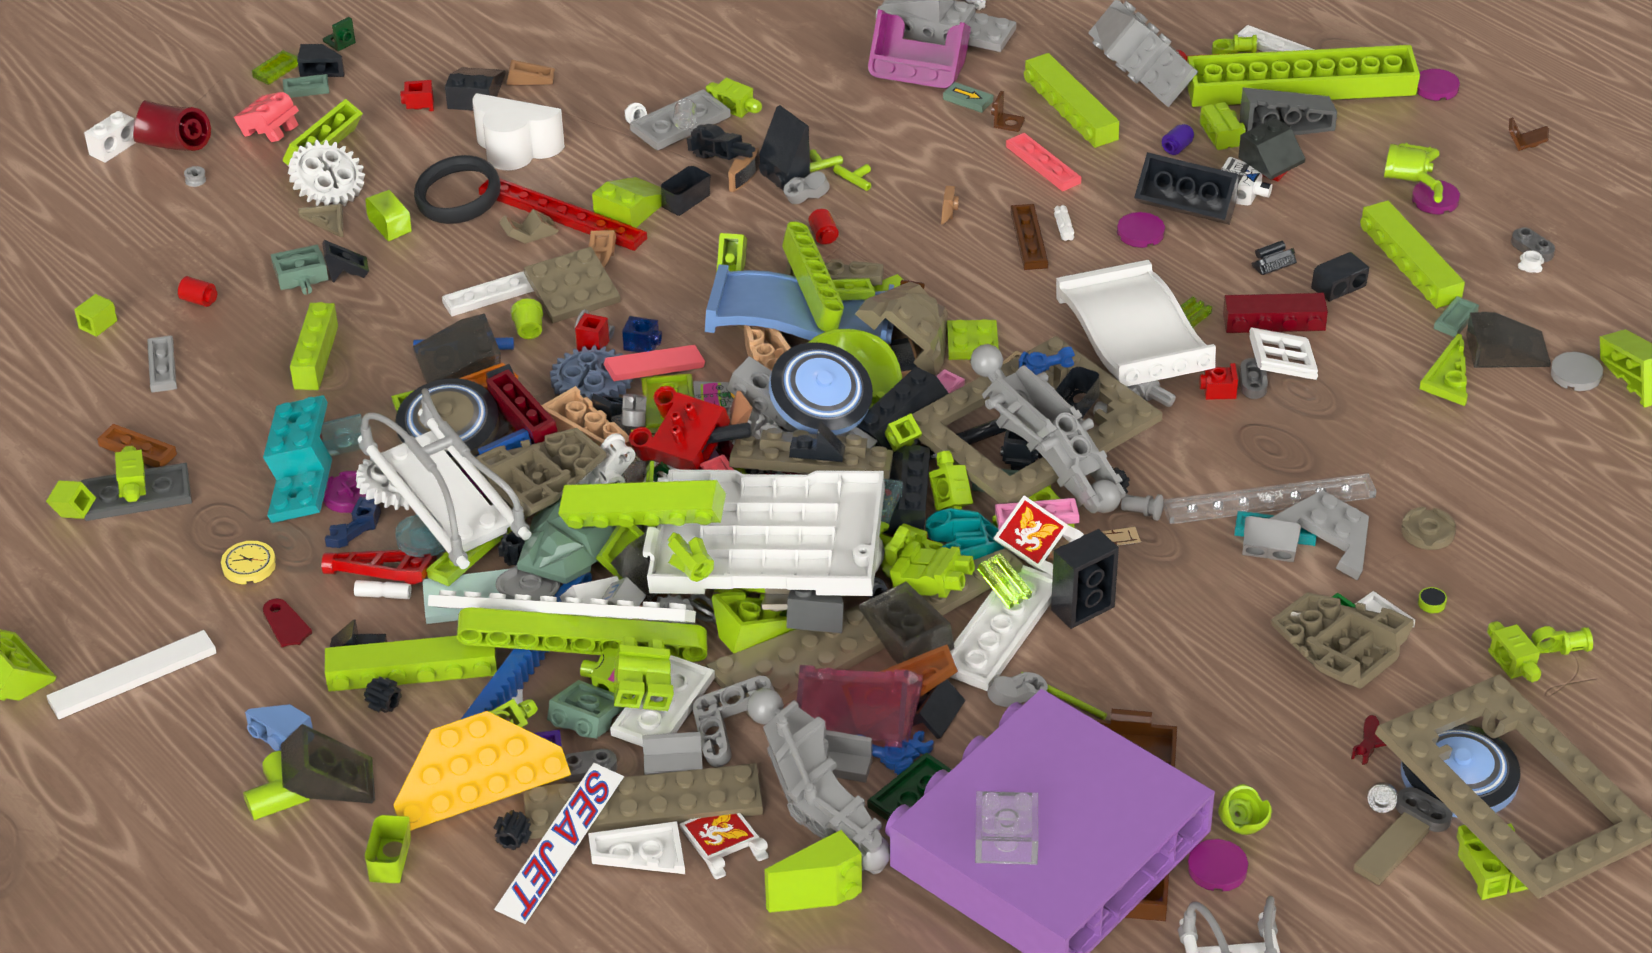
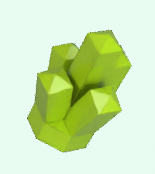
[668,532,714,582]

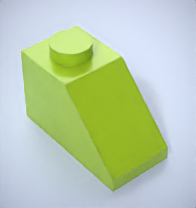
[717,233,747,271]

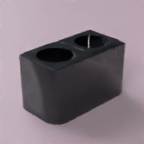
[661,166,711,216]
[1311,252,1369,302]
[1056,367,1100,419]

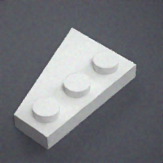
[588,821,685,874]

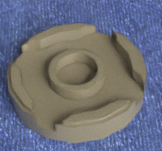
[1401,507,1456,550]

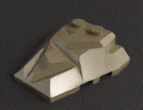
[855,282,948,375]
[475,428,607,518]
[1271,592,1414,689]

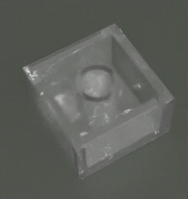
[975,791,1039,865]

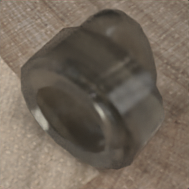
[1367,782,1398,813]

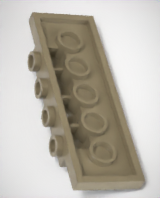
[729,428,893,480]

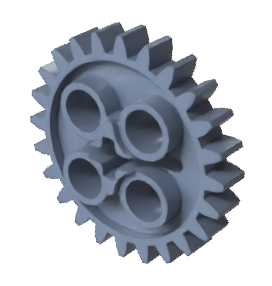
[550,345,633,401]

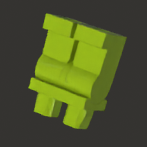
[890,541,975,598]
[614,636,674,711]
[1457,823,1528,900]

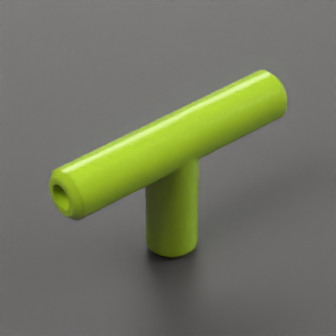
[810,149,843,172]
[833,164,871,191]

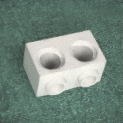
[84,111,136,162]

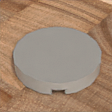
[1551,352,1603,391]

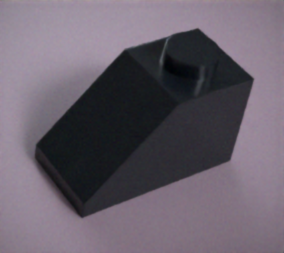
[297,44,345,77]

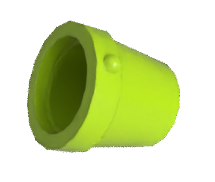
[511,298,543,340]

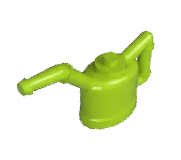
[1384,143,1443,203]

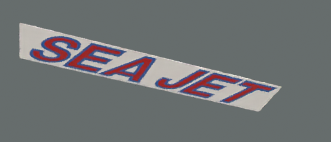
[494,763,624,924]

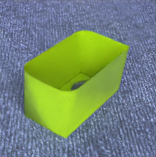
[365,190,412,242]
[365,815,411,883]

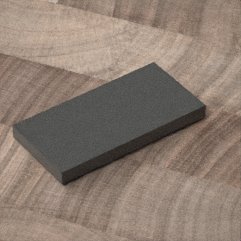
[81,463,192,521]

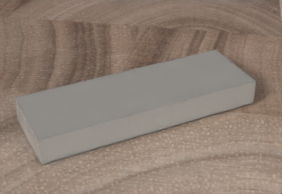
[147,335,177,393]

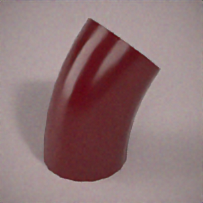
[133,100,211,151]

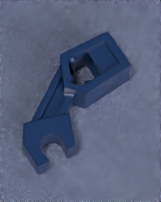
[325,497,381,548]

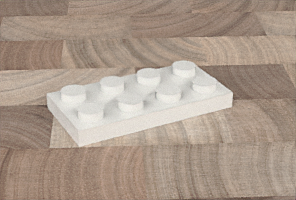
[610,655,715,747]

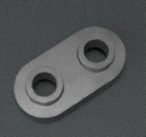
[1511,227,1555,262]
[1240,358,1268,399]
[563,749,617,782]
[1395,787,1453,832]

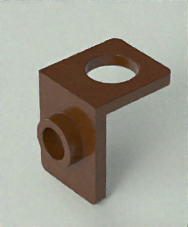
[991,91,1025,132]
[1509,117,1549,151]

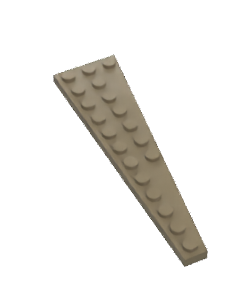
[706,548,1023,722]

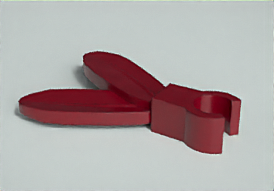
[1351,715,1387,765]

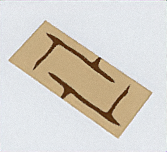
[1087,527,1141,546]

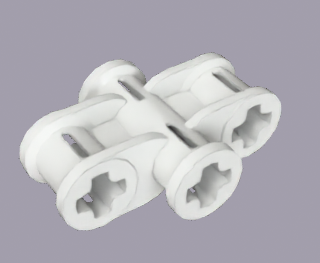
[576,433,635,485]

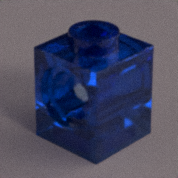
[622,316,662,353]

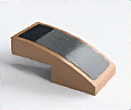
[728,148,760,192]
[888,337,918,378]

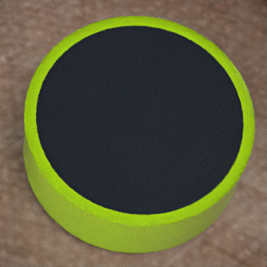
[1418,587,1447,613]

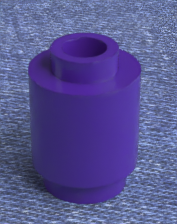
[1162,124,1194,155]

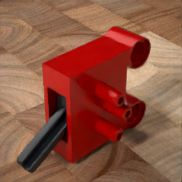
[629,386,752,470]

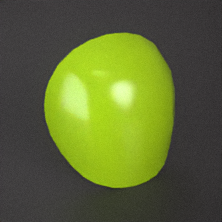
[808,329,902,409]

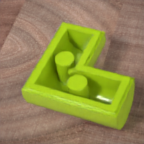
[243,751,310,820]

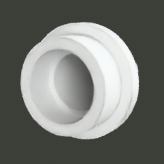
[624,102,647,124]

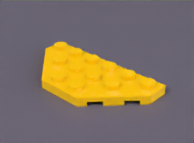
[393,711,571,831]

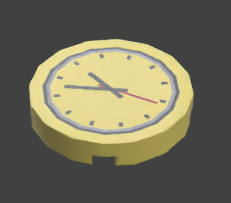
[221,541,276,584]

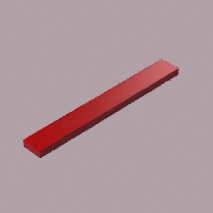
[479,178,648,251]

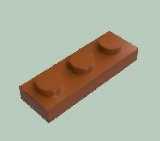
[97,424,177,468]

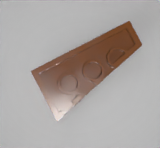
[842,644,958,735]

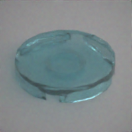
[395,515,445,557]

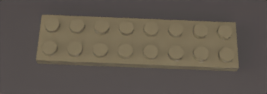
[524,763,763,839]

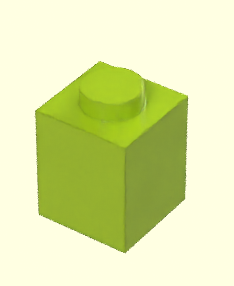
[74,294,117,337]
[46,480,96,519]

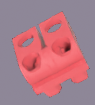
[234,92,299,142]

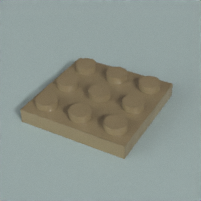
[524,247,620,324]

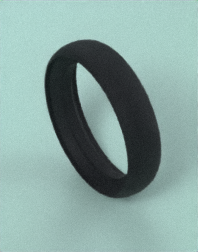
[414,155,500,224]

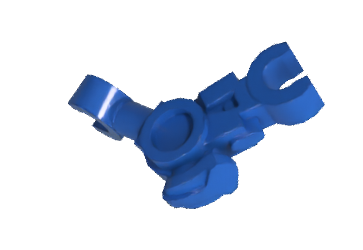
[1018,347,1075,375]
[858,731,934,775]

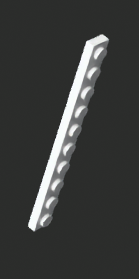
[428,590,696,623]

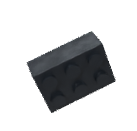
[1051,529,1119,629]

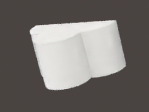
[473,93,565,170]

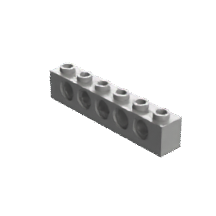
[727,356,877,449]

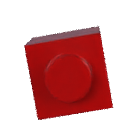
[575,313,610,352]

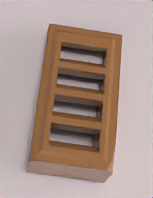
[507,60,555,85]

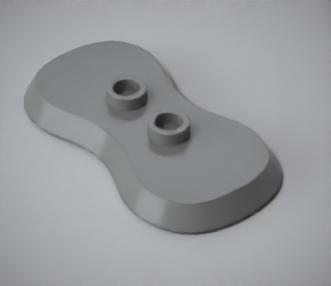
[496,565,560,601]

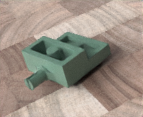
[270,245,328,295]

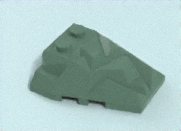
[517,497,617,584]

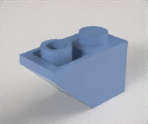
[245,704,314,756]

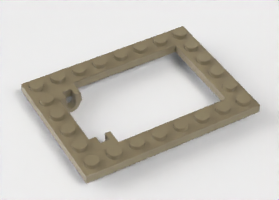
[912,336,1162,504]
[1375,674,1652,899]

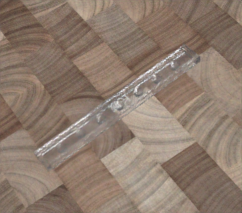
[1163,473,1377,524]

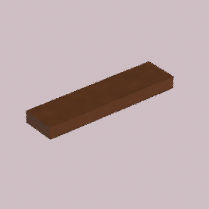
[1010,204,1048,270]

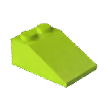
[592,177,662,228]
[764,830,862,913]

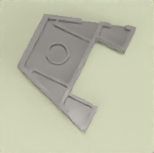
[1269,490,1369,580]

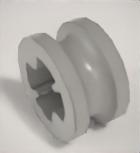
[184,166,206,187]

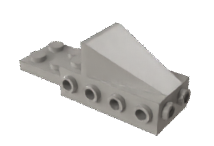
[876,0,1016,52]
[1088,0,1198,107]

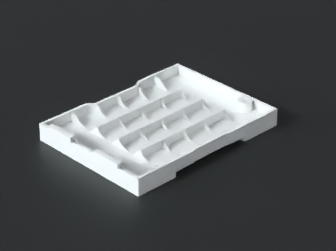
[643,470,885,596]

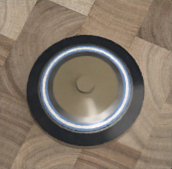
[395,378,500,463]

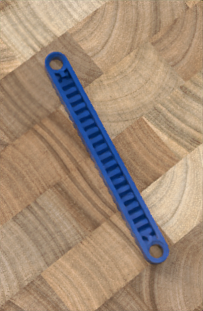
[460,572,592,720]

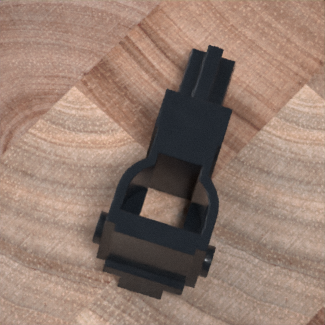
[687,124,755,160]
[1000,430,1039,471]

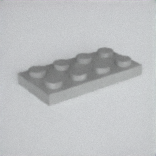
[630,89,731,151]

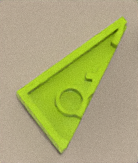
[1419,334,1468,406]

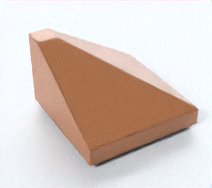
[730,391,753,425]

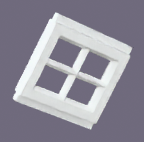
[1249,327,1318,380]

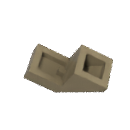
[499,209,559,244]

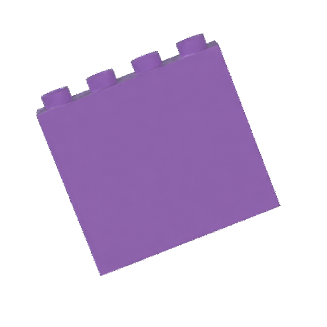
[885,688,1215,953]

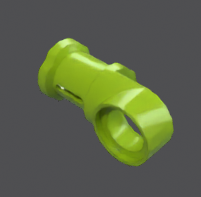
[1212,34,1257,54]
[1531,626,1593,655]

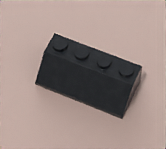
[1134,152,1239,225]
[856,367,949,453]
[881,445,930,534]

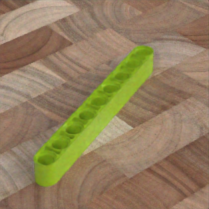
[457,607,707,662]

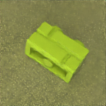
[1200,102,1246,150]

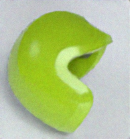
[1218,784,1272,835]

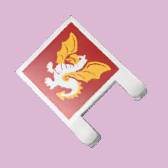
[993,496,1084,576]
[680,813,769,879]

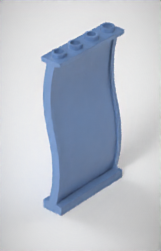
[705,264,894,344]

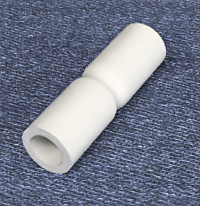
[354,580,412,599]

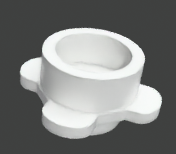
[1518,251,1544,273]

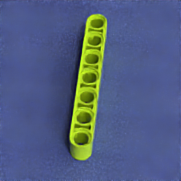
[782,221,844,332]

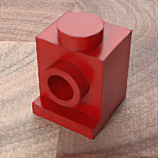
[400,80,434,111]
[1199,363,1238,400]

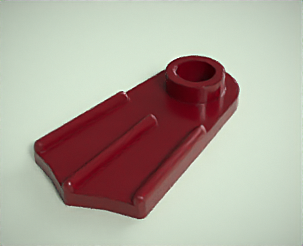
[263,598,312,648]

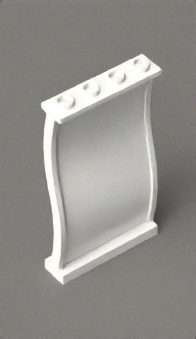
[1056,260,1216,386]

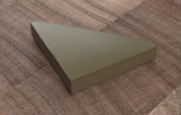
[298,204,343,237]

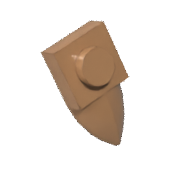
[941,186,959,225]
[589,230,616,267]

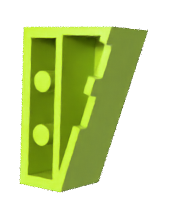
[1600,329,1652,408]

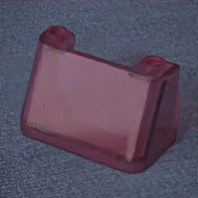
[797,665,923,748]

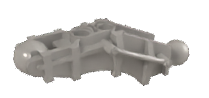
[970,344,1126,514]
[747,688,890,874]

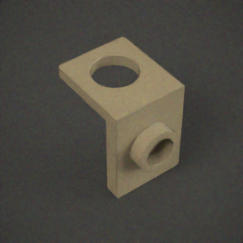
[761,588,790,611]

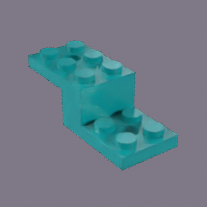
[263,395,333,523]

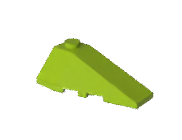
[712,592,796,653]

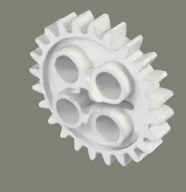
[288,140,365,206]
[356,452,410,510]

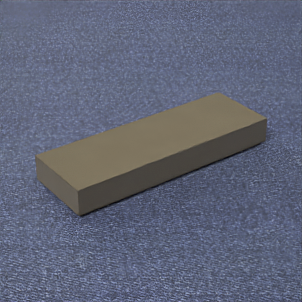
[1354,812,1430,885]

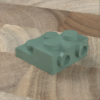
[547,680,627,739]

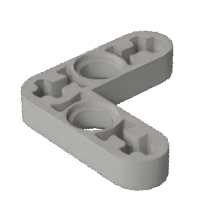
[693,676,775,767]

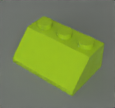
[0,629,57,701]

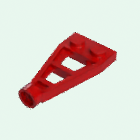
[321,549,437,584]

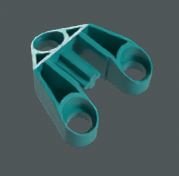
[925,508,1005,560]

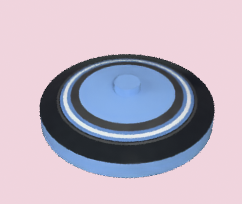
[769,342,873,435]
[1401,724,1521,818]

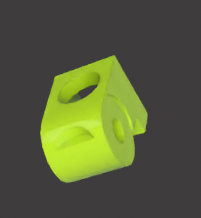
[885,414,922,452]

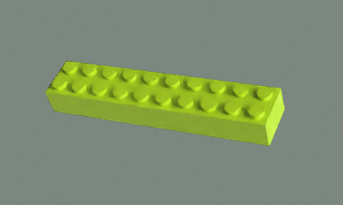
[1187,45,1420,107]

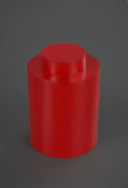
[808,209,839,245]
[178,276,218,307]

